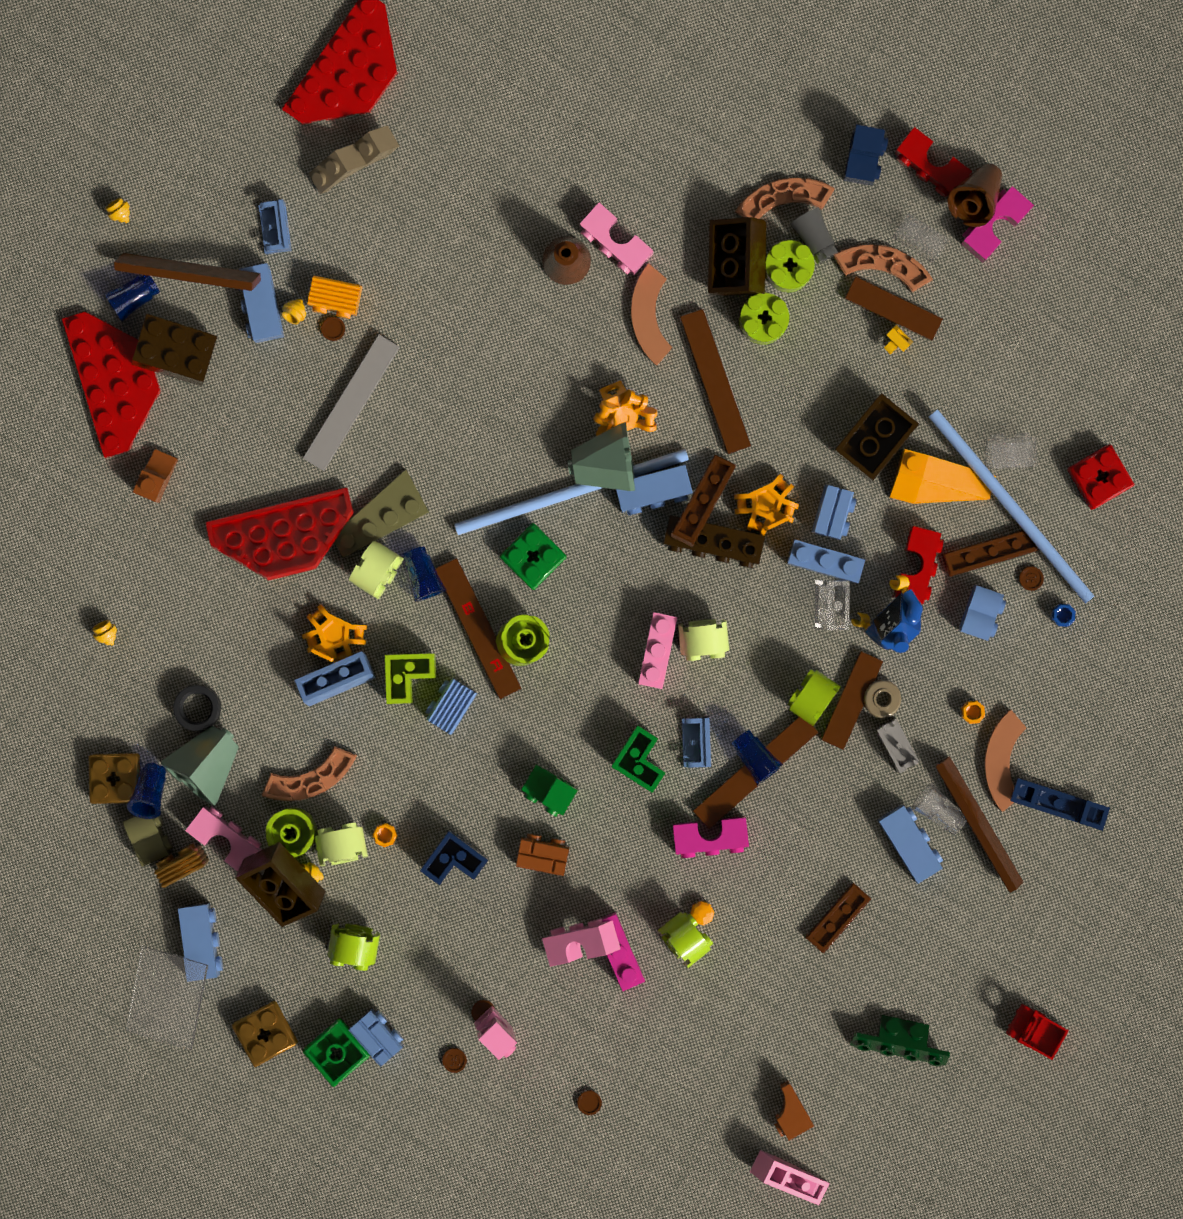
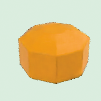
[961,701,985,724]
[373,823,397,847]
[690,901,714,926]

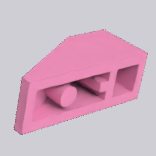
[750,1150,830,1205]

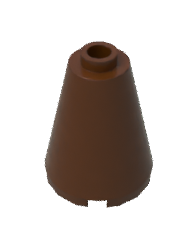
[948,163,1002,227]
[542,236,591,285]

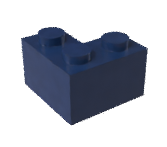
[843,125,888,186]
[420,830,489,885]

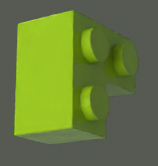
[385,653,436,704]

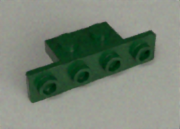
[850,1015,950,1066]

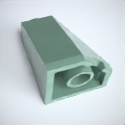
[568,422,635,491]
[161,726,239,806]

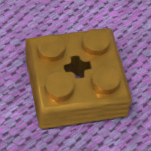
[89,753,141,804]
[154,843,209,888]
[232,1001,298,1067]

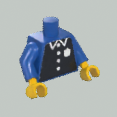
[851,575,923,653]

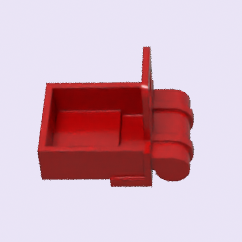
[1006,1004,1069,1060]

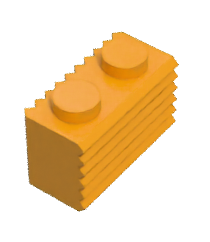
[307,276,362,319]

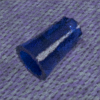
[104,275,160,322]
[403,546,447,602]
[731,730,784,786]
[127,762,166,819]

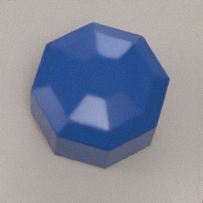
[1051,604,1076,627]

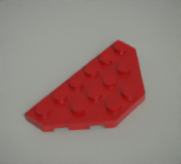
[282,0,398,125]
[62,312,161,458]
[206,487,354,581]

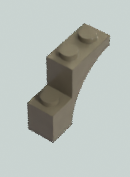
[308,125,399,194]

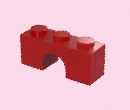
[894,127,972,197]
[893,526,944,604]

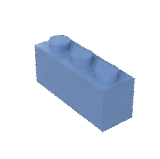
[239,263,284,343]
[616,465,693,516]
[786,540,865,584]
[295,651,376,706]
[877,805,943,884]
[178,903,223,981]

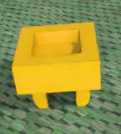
[884,325,913,355]

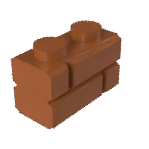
[516,833,570,876]

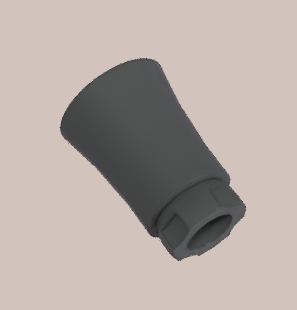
[789,207,838,264]

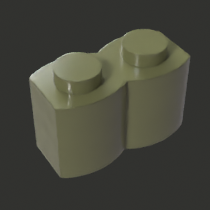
[123,810,173,867]

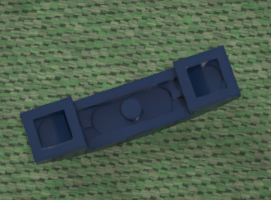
[1010,778,1110,831]

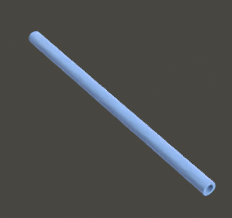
[929,409,1094,603]
[454,449,689,535]

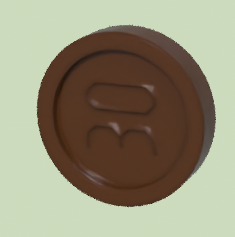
[321,317,346,341]
[1019,567,1044,591]
[471,1000,495,1021]
[442,1048,467,1073]
[578,1090,602,1115]

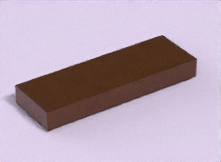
[805,882,871,954]

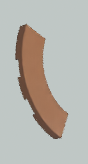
[734,178,835,219]
[833,245,933,293]
[631,263,673,366]
[984,709,1026,812]
[262,746,357,801]

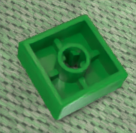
[500,523,567,590]
[303,1018,370,1087]

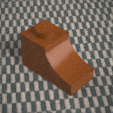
[133,449,178,503]
[774,1080,814,1141]

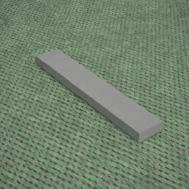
[303,334,400,471]

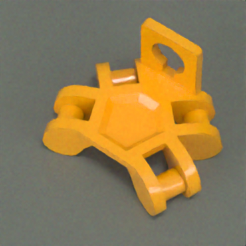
[593,381,657,436]
[734,473,799,536]
[302,603,367,663]

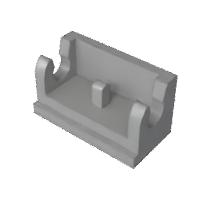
[875,718,919,773]

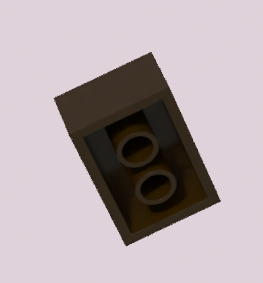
[708,217,766,296]
[131,314,217,387]
[833,393,919,482]
[235,842,326,927]

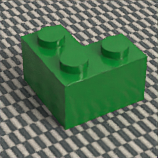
[611,725,666,793]
[521,764,578,817]

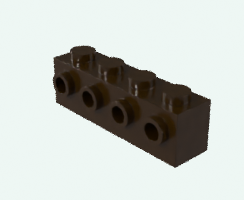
[663,515,765,569]

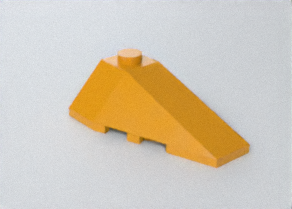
[889,449,996,504]

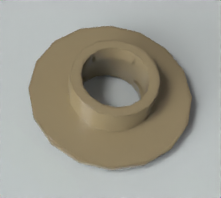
[864,679,902,718]

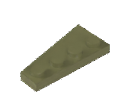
[334,470,430,558]

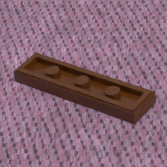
[845,277,943,341]
[671,455,736,547]
[942,530,1040,577]
[821,651,883,750]

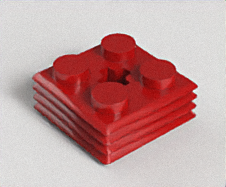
[1067,444,1135,510]

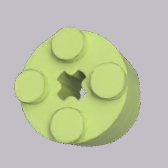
[349,541,404,599]
[678,619,729,661]
[315,823,368,866]

